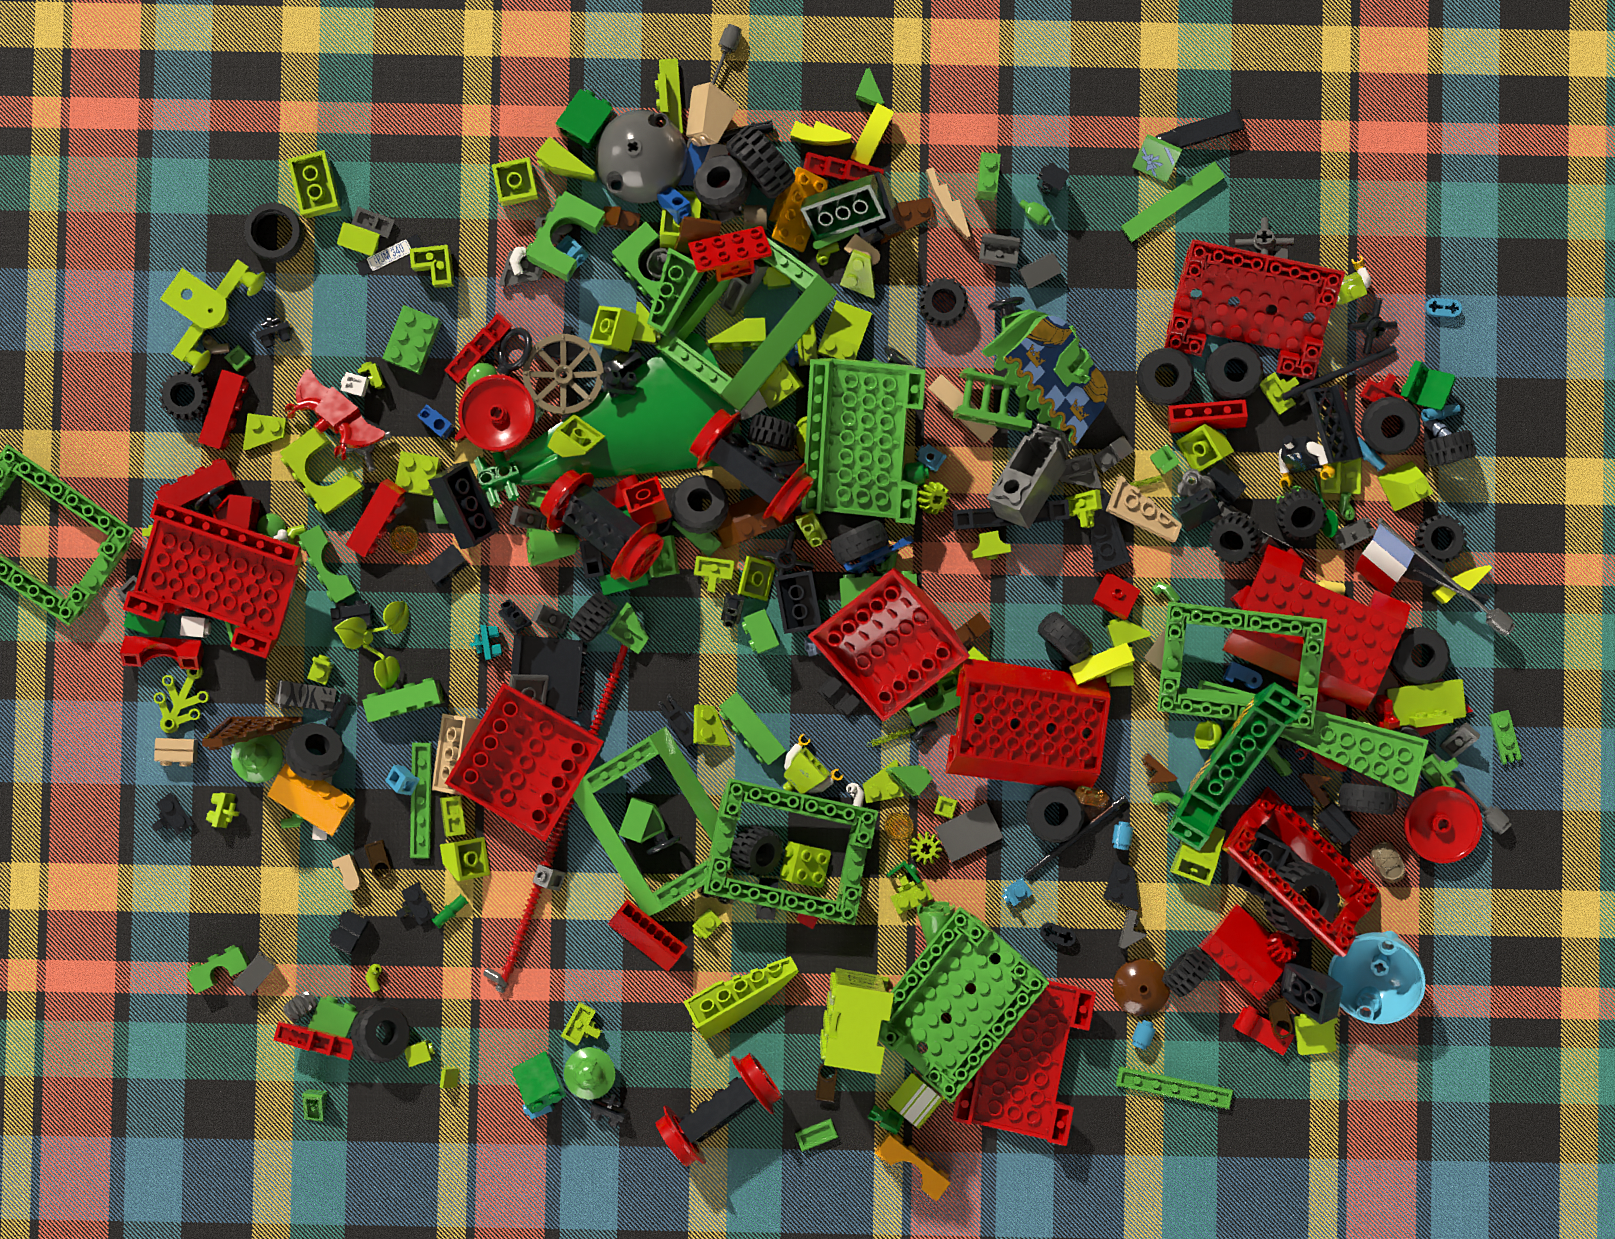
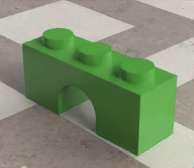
[905,675,961,726]
[186,945,251,994]

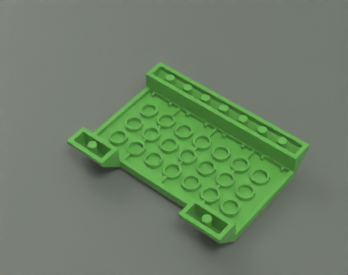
[802,358,926,524]

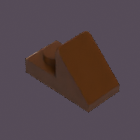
[602,206,641,233]
[955,612,991,647]
[1141,753,1177,784]
[1299,773,1331,807]

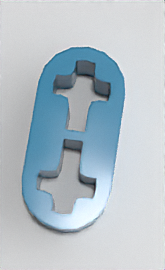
[1424,298,1462,318]

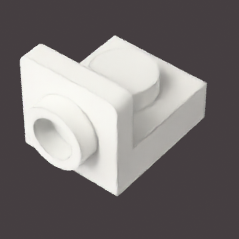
[341,372,369,397]

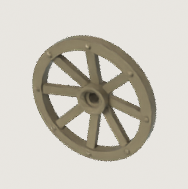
[523,334,604,415]

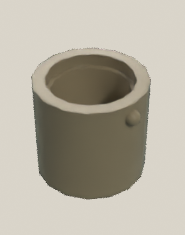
[744,205,767,230]

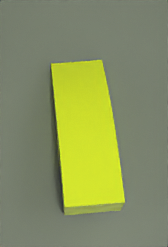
[851,103,894,165]
[790,121,852,146]
[1431,565,1492,604]
[1070,643,1135,685]

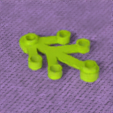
[154,666,210,733]

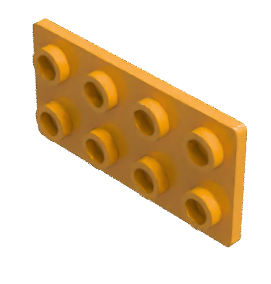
[768,167,829,252]

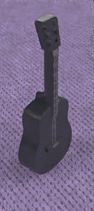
[1402,547,1489,605]

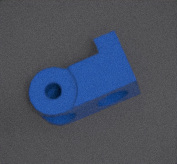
[657,187,692,224]
[417,404,456,440]
[1223,662,1263,688]

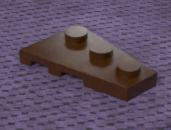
[880,197,934,245]

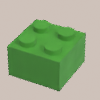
[741,609,780,654]

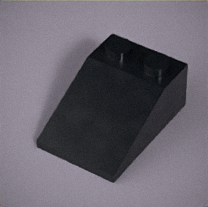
[1280,962,1343,1025]

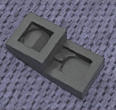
[351,206,395,238]

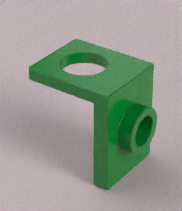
[886,860,921,883]

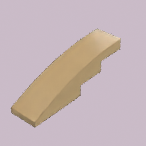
[925,167,971,240]
[928,374,998,443]

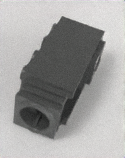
[987,423,1072,529]

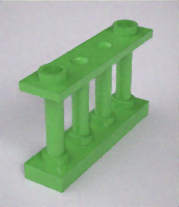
[953,368,1032,432]

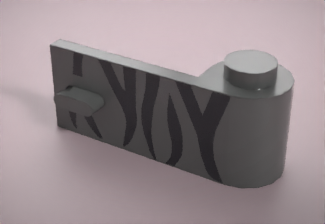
[274,680,337,711]

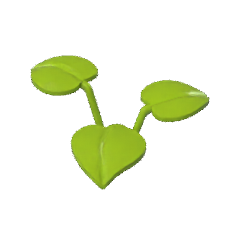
[334,601,409,690]

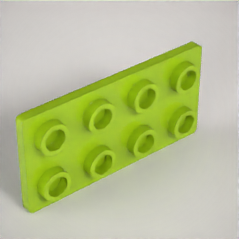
[1386,679,1466,727]

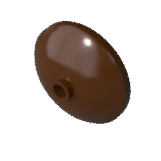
[1112,958,1170,1017]

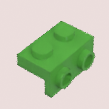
[648,536,680,577]

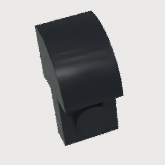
[579,540,605,579]
[756,877,779,920]

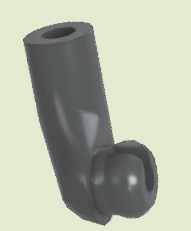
[483,967,508,993]

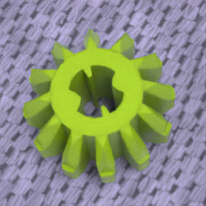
[917,482,950,514]
[909,832,942,865]

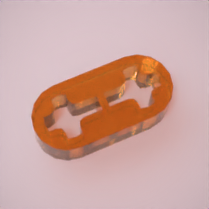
[1075,786,1109,808]

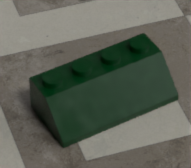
[800,174,886,241]

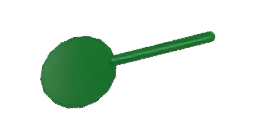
[1313,477,1339,538]

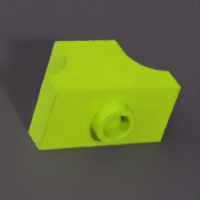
[971,531,1011,560]

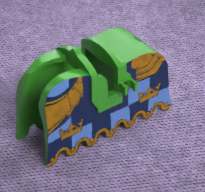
[982,311,1108,446]

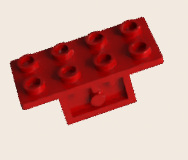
[688,226,772,282]

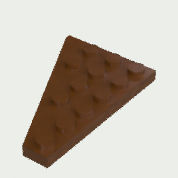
[202,716,303,750]

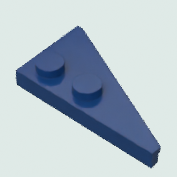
[844,535,915,575]

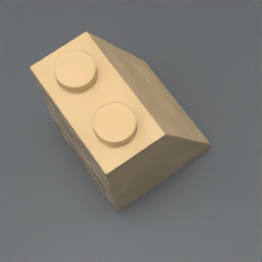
[686,82,740,147]

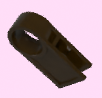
[364,840,392,880]
[1266,998,1293,1039]
[815,1062,837,1102]

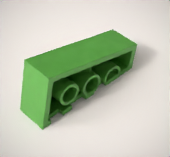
[647,248,704,337]
[362,677,445,722]

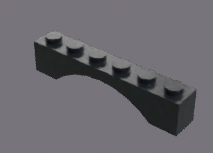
[952,500,1070,531]

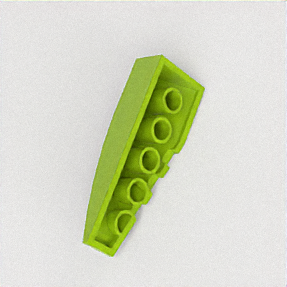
[684,956,799,1041]

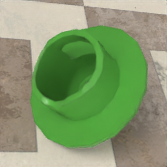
[231,734,283,783]
[563,1047,616,1100]

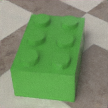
[382,305,442,375]

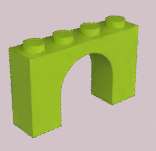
[280,428,365,515]

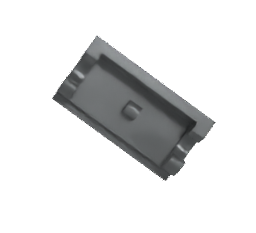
[1017,253,1063,289]
[1332,517,1376,551]
[233,951,275,996]

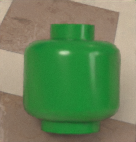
[903,461,929,486]

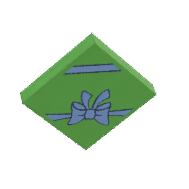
[1132,134,1182,183]

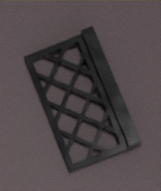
[1306,384,1363,464]

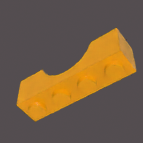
[875,1132,951,1201]

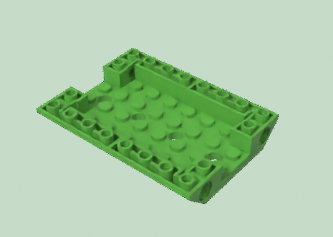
[878,906,1050,1103]

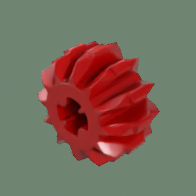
[1266,930,1300,963]

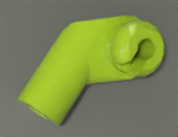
[287,524,307,545]
[365,964,382,993]

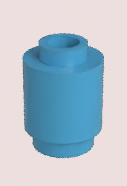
[1112,821,1134,850]
[1132,1020,1156,1050]

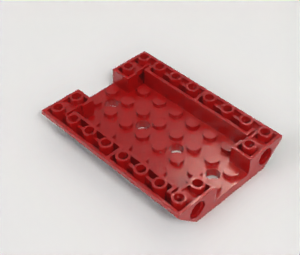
[945,658,1111,791]

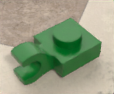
[868,1105,905,1135]

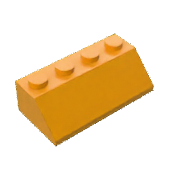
[267,762,355,837]

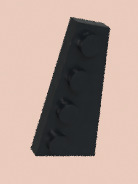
[1090,489,1131,573]

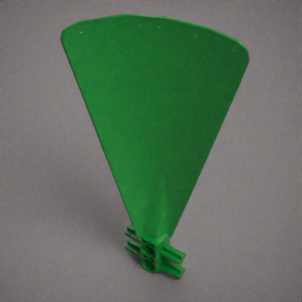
[474,333,741,508]

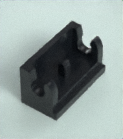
[1205,460,1248,507]
[423,544,470,588]

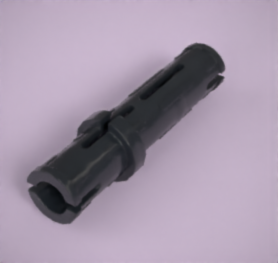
[718,120,774,144]

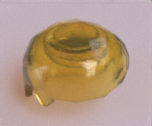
[389,525,419,554]
[884,812,913,841]

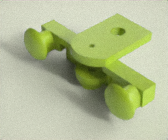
[160,259,266,375]

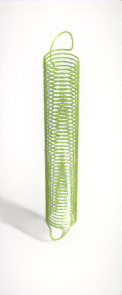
[1113,475,1168,490]
[866,725,920,747]

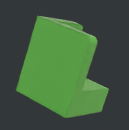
[1150,444,1180,475]

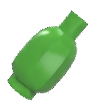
[1019,199,1052,226]

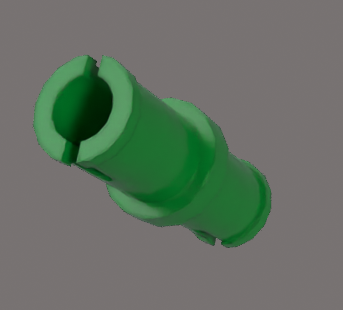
[432,894,469,928]

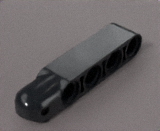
[1155,109,1245,149]

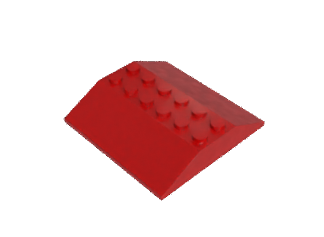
[808,568,970,722]
[444,683,604,842]

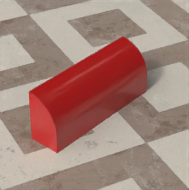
[608,899,687,972]

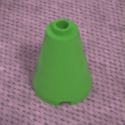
[526,528,579,567]
[917,901,955,946]

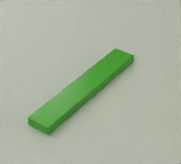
[1121,161,1226,243]
[410,743,432,858]
[1115,1066,1233,1109]

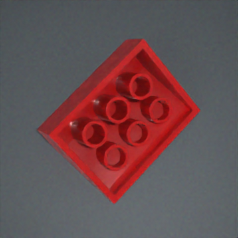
[1198,903,1291,1000]

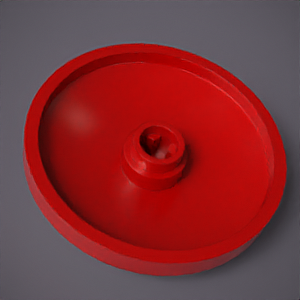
[458,375,536,452]
[1403,786,1483,863]

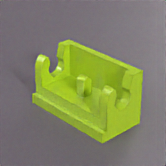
[440,796,466,837]

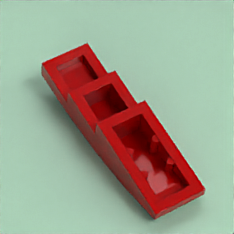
[803,152,884,183]
[445,313,513,383]
[273,1021,355,1060]

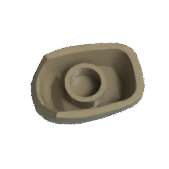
[1370,842,1405,883]

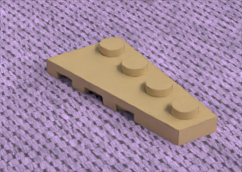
[1106,476,1182,543]

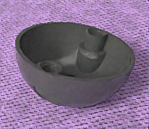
[594,109,688,204]

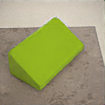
[337,222,380,256]

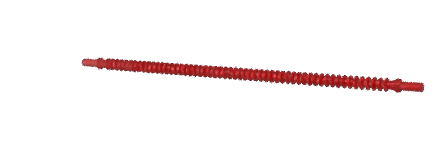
[502,644,628,989]

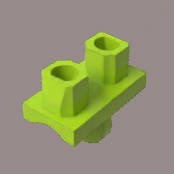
[795,510,827,547]
[206,792,240,828]

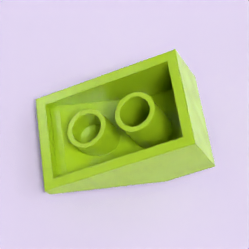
[535,136,598,183]
[660,191,702,250]
[817,300,872,360]

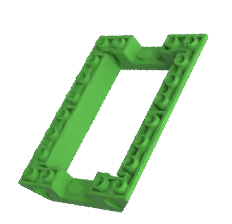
[655,237,837,412]
[0,444,135,626]
[1157,602,1327,730]
[573,726,735,916]
[704,778,878,925]

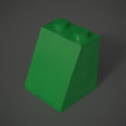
[555,89,614,151]

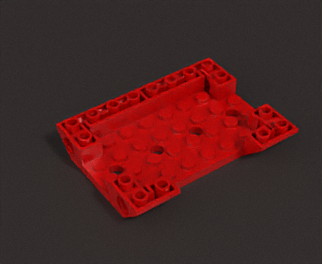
[1164,239,1345,380]

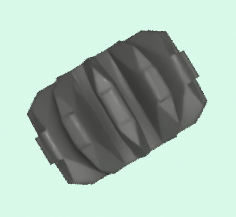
[283,991,318,1022]

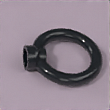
[496,327,533,377]

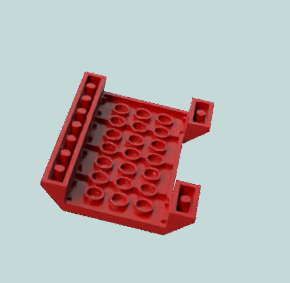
[123,499,301,659]
[1222,544,1411,712]
[952,980,1096,1146]

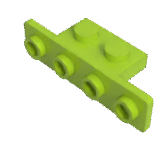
[655,58,683,134]

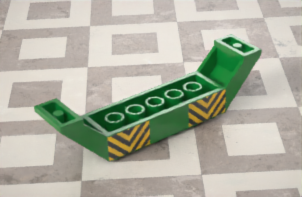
[1166,682,1308,851]

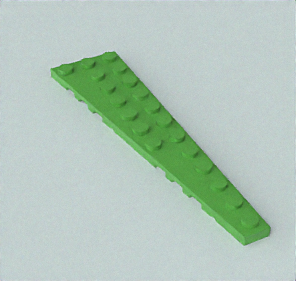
[1198,680,1429,797]

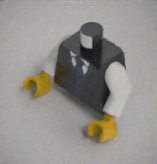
[1279,435,1335,488]

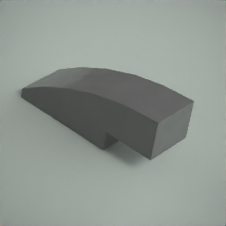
[720,259,769,317]

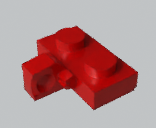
[1359,373,1403,402]
[1375,695,1400,731]

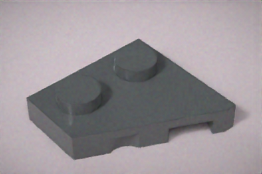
[499,250,544,287]

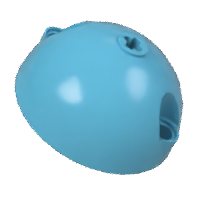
[1328,931,1425,1024]

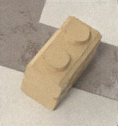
[154,738,198,766]

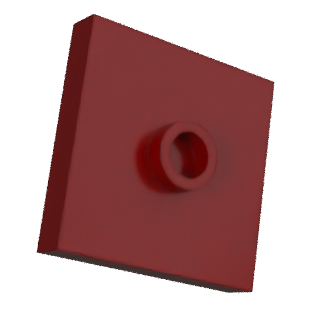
[1092,571,1141,620]

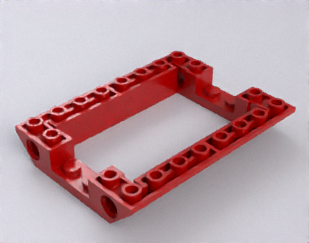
[1222,786,1380,957]

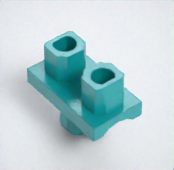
[470,625,503,660]

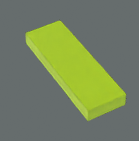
[797,322,818,366]

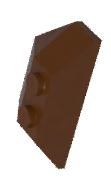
[717,495,795,549]

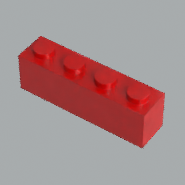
[198,370,249,451]
[1167,400,1248,433]
[155,458,238,508]
[345,478,406,558]

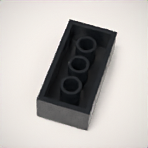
[428,461,501,549]

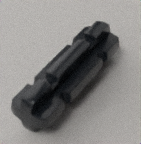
[325,693,352,729]

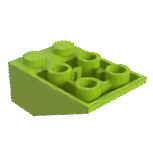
[708,318,766,351]
[1170,826,1226,886]

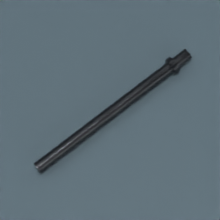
[1281,345,1397,401]
[1024,794,1128,878]

